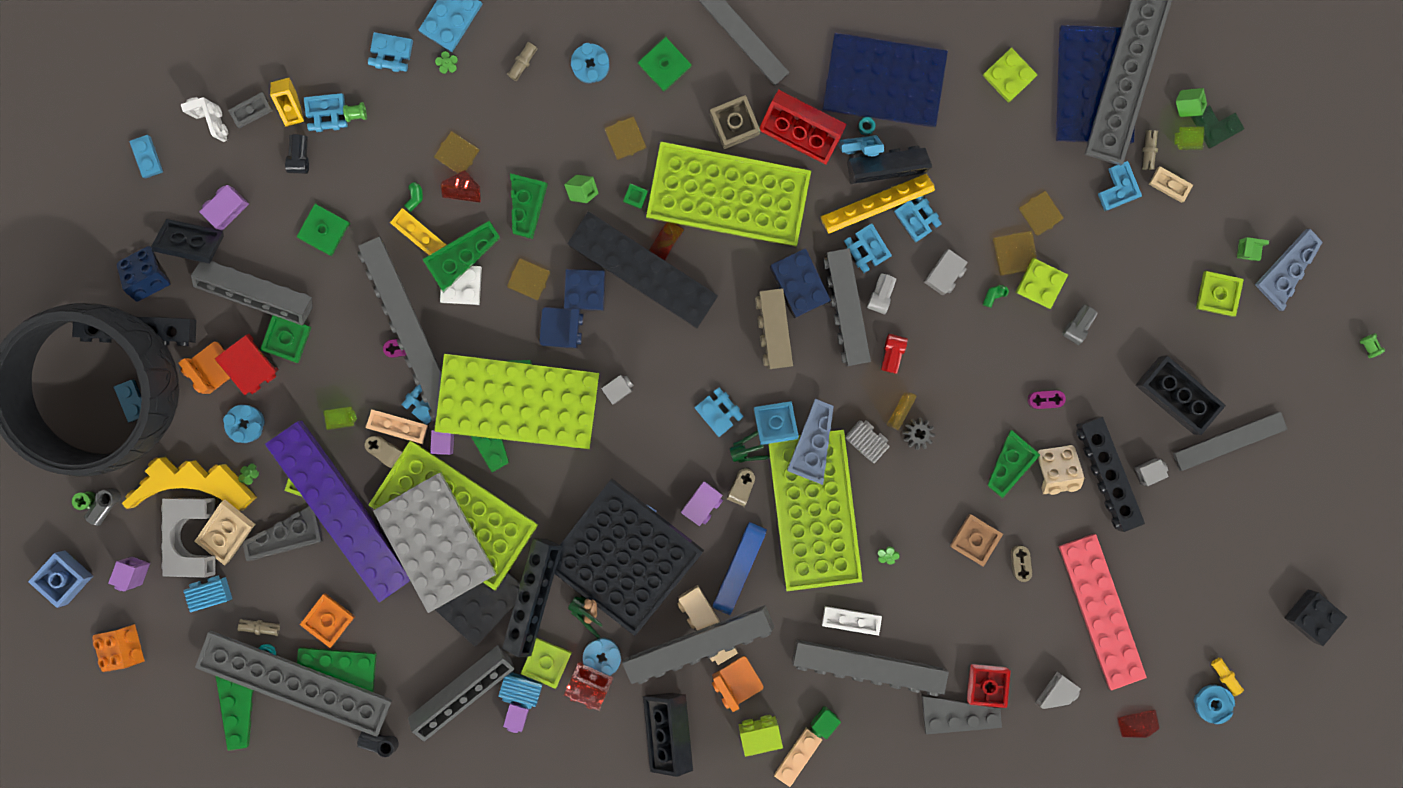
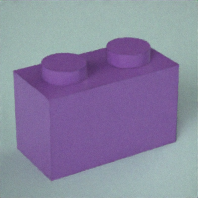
[200,185,249,230]
[681,481,723,526]
[108,557,150,591]

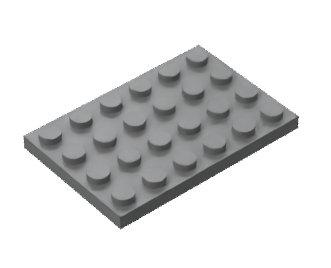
[373,473,497,613]

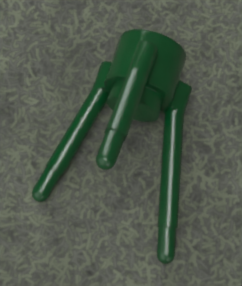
[729,430,770,463]
[568,596,602,639]

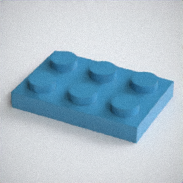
[419,0,482,52]

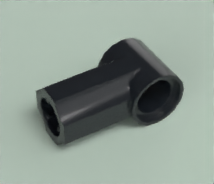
[285,134,309,174]
[357,731,399,758]

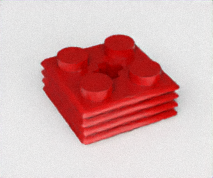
[967,664,1011,708]

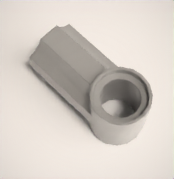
[867,273,896,314]

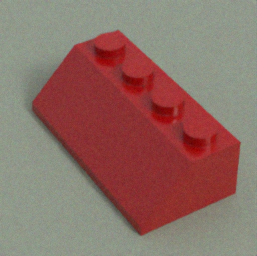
[759,89,847,165]

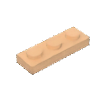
[366,409,428,444]
[774,727,822,787]

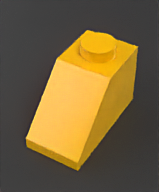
[270,78,304,127]

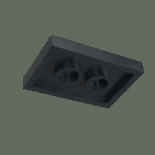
[151,219,224,264]

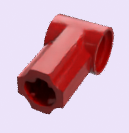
[881,334,908,374]

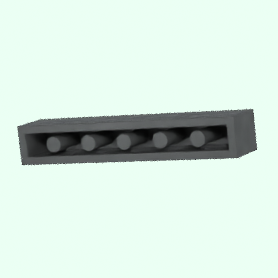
[823,248,871,366]
[191,261,313,326]
[408,645,515,742]

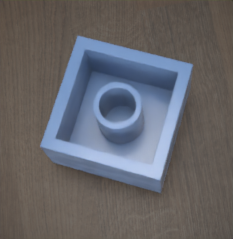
[28,550,93,608]

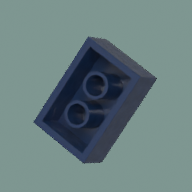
[770,248,831,318]

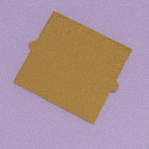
[605,117,646,160]
[434,131,480,176]
[1019,191,1064,236]
[507,258,550,300]

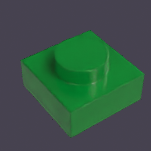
[623,184,648,209]

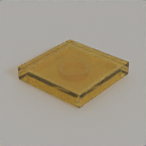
[993,231,1037,276]
[887,393,917,430]

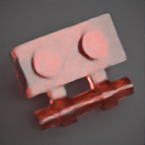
[564,662,613,711]

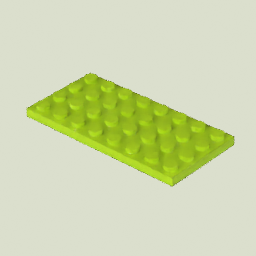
[646,142,811,247]
[434,354,599,449]
[768,430,863,591]
[369,441,538,590]

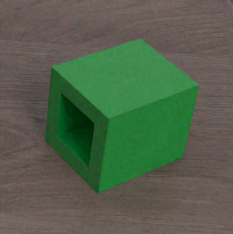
[810,705,841,740]

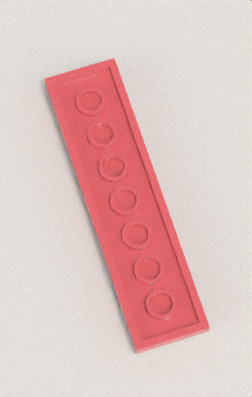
[1058,534,1147,690]

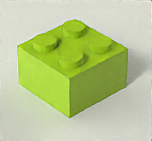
[738,715,783,757]

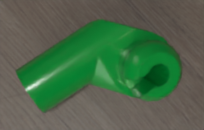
[404,182,423,212]
[982,285,1009,308]

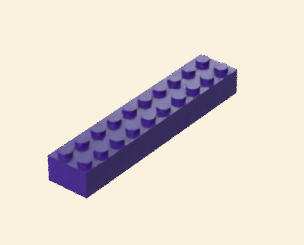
[265,421,410,603]

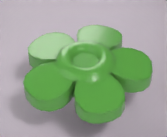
[435,51,458,74]
[238,464,259,485]
[878,547,900,564]

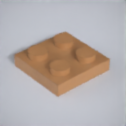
[950,514,1003,567]

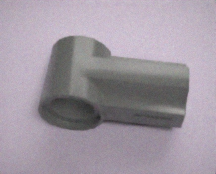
[1062,305,1098,346]
[84,488,121,526]

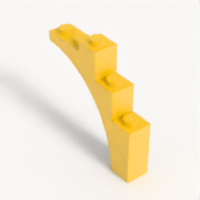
[122,457,257,511]

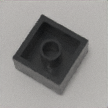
[1284,589,1347,646]

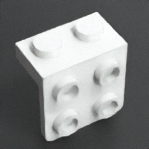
[181,97,228,142]

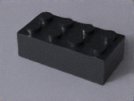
[1135,356,1226,435]

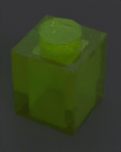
[1175,127,1204,150]
[324,407,356,430]

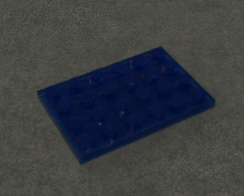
[1056,25,1135,144]
[822,33,948,128]

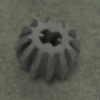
[902,418,935,450]

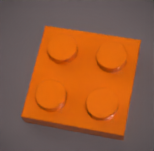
[300,593,355,648]

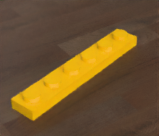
[820,174,935,234]

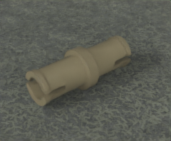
[507,42,538,81]
[1142,130,1158,170]
[238,619,280,636]

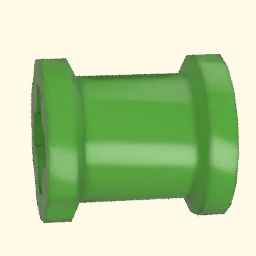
[343,102,367,122]
[1360,333,1385,358]
[72,491,96,510]

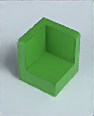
[1176,88,1207,117]
[564,175,599,203]
[1237,237,1269,261]

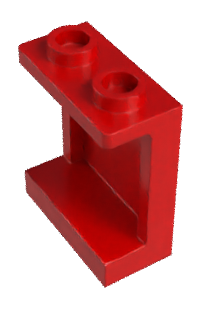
[214,333,278,395]

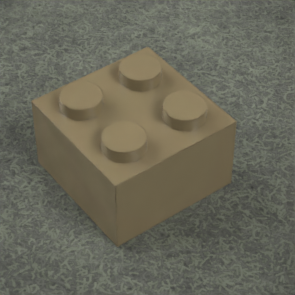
[709,95,760,149]

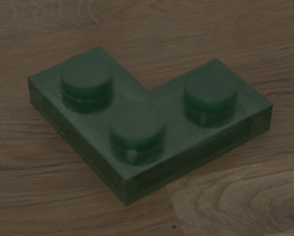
[1191,105,1245,149]

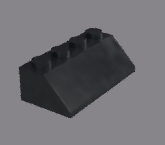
[847,146,932,185]
[643,693,693,777]

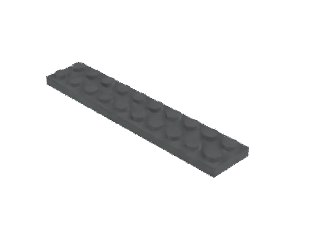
[1084,0,1172,166]
[195,631,392,737]

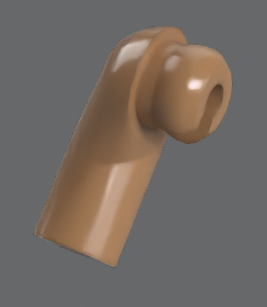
[583,599,597,624]

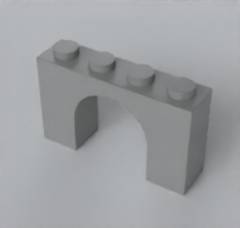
[161,497,215,577]

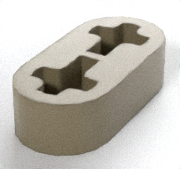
[1011,545,1032,582]

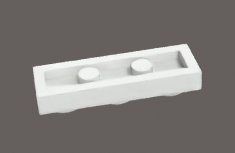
[822,606,882,636]

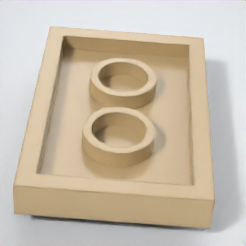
[195,500,255,565]

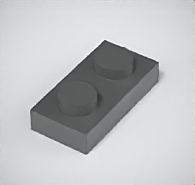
[228,92,274,128]

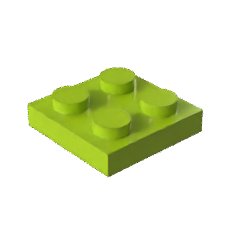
[982,47,1037,103]
[1015,258,1068,309]
[1196,271,1244,317]
[521,638,572,689]

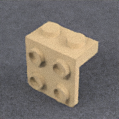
[1038,445,1085,495]

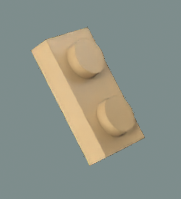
[1149,167,1193,203]

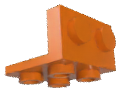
[178,342,230,394]
[93,624,145,672]
[712,656,764,712]

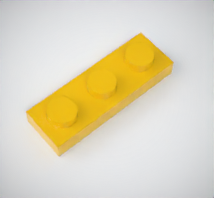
[390,208,446,255]

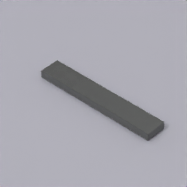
[698,0,789,86]
[1173,412,1287,471]

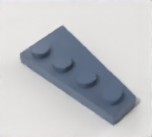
[1255,229,1323,311]
[787,399,834,485]

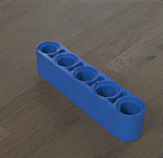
[712,522,767,615]

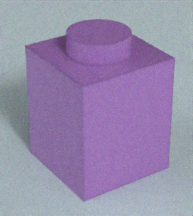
[431,430,454,455]
[503,701,529,733]

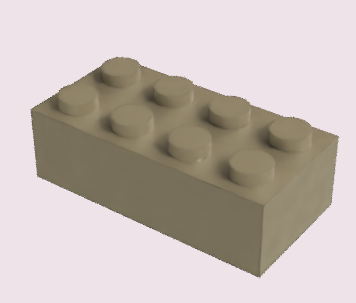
[755,289,793,370]

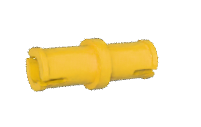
[1211,657,1244,696]

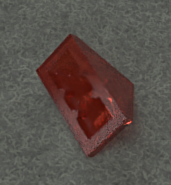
[441,170,481,202]
[649,222,684,261]
[1118,710,1160,738]

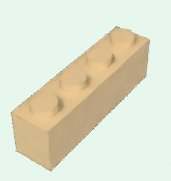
[677,585,738,665]

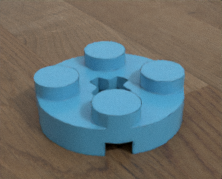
[571,43,609,83]
[223,405,265,443]
[583,638,621,677]
[1194,684,1235,724]

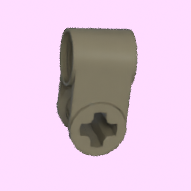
[365,436,403,468]
[726,468,755,507]

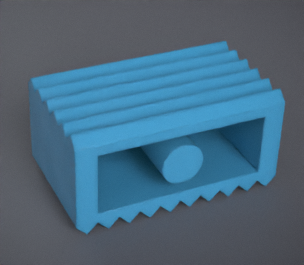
[183,575,232,612]
[498,672,543,709]

